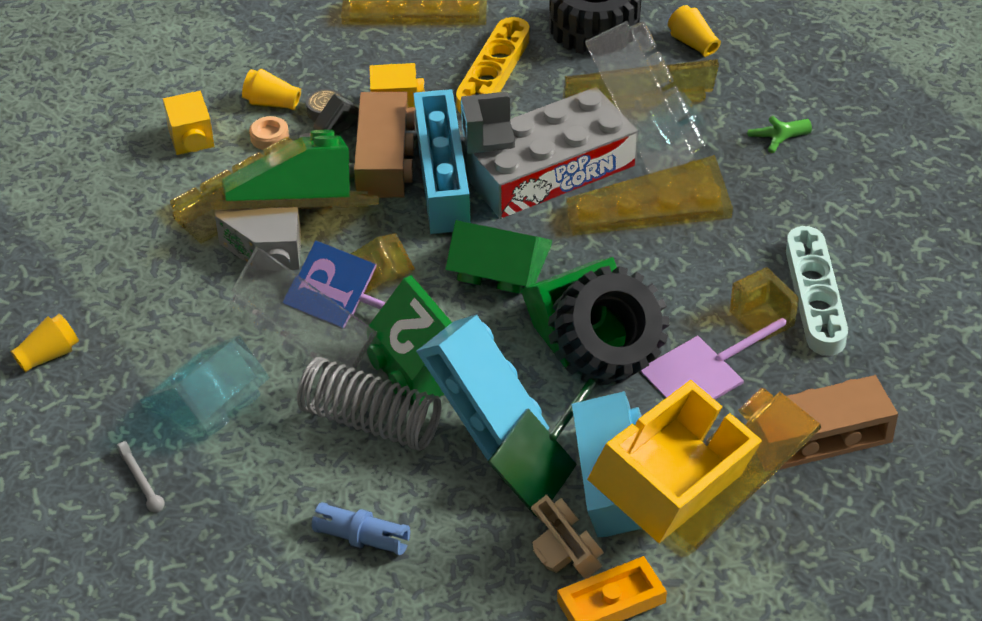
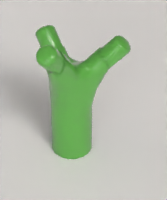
[747,116,812,153]

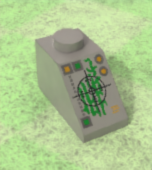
[215,207,301,271]

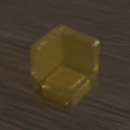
[351,233,415,294]
[730,267,799,341]

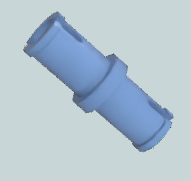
[312,502,410,555]

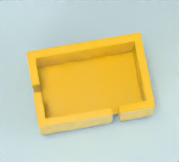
[587,380,762,543]

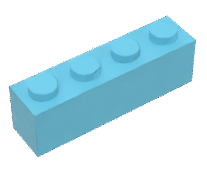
[413,89,471,234]

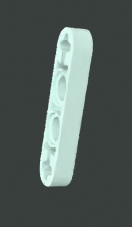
[786,226,848,356]

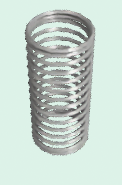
[297,357,442,451]

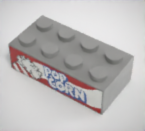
[460,87,638,219]

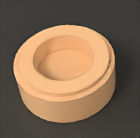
[249,116,289,150]

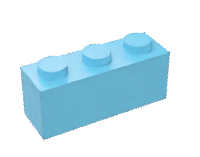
[416,315,549,461]
[572,391,642,537]

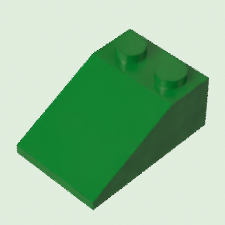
[222,130,350,201]

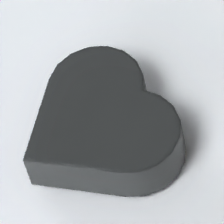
[313,94,359,136]

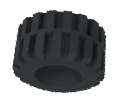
[549,0,641,55]
[548,266,669,385]

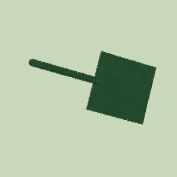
[488,378,596,517]

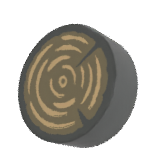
[306,89,344,122]

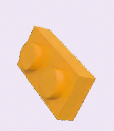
[557,556,667,621]

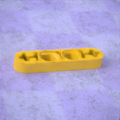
[456,17,530,114]

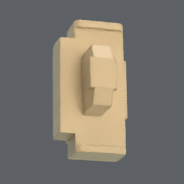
[531,495,604,579]

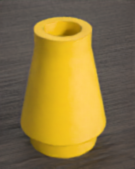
[668,5,721,57]
[242,68,301,110]
[10,314,79,373]

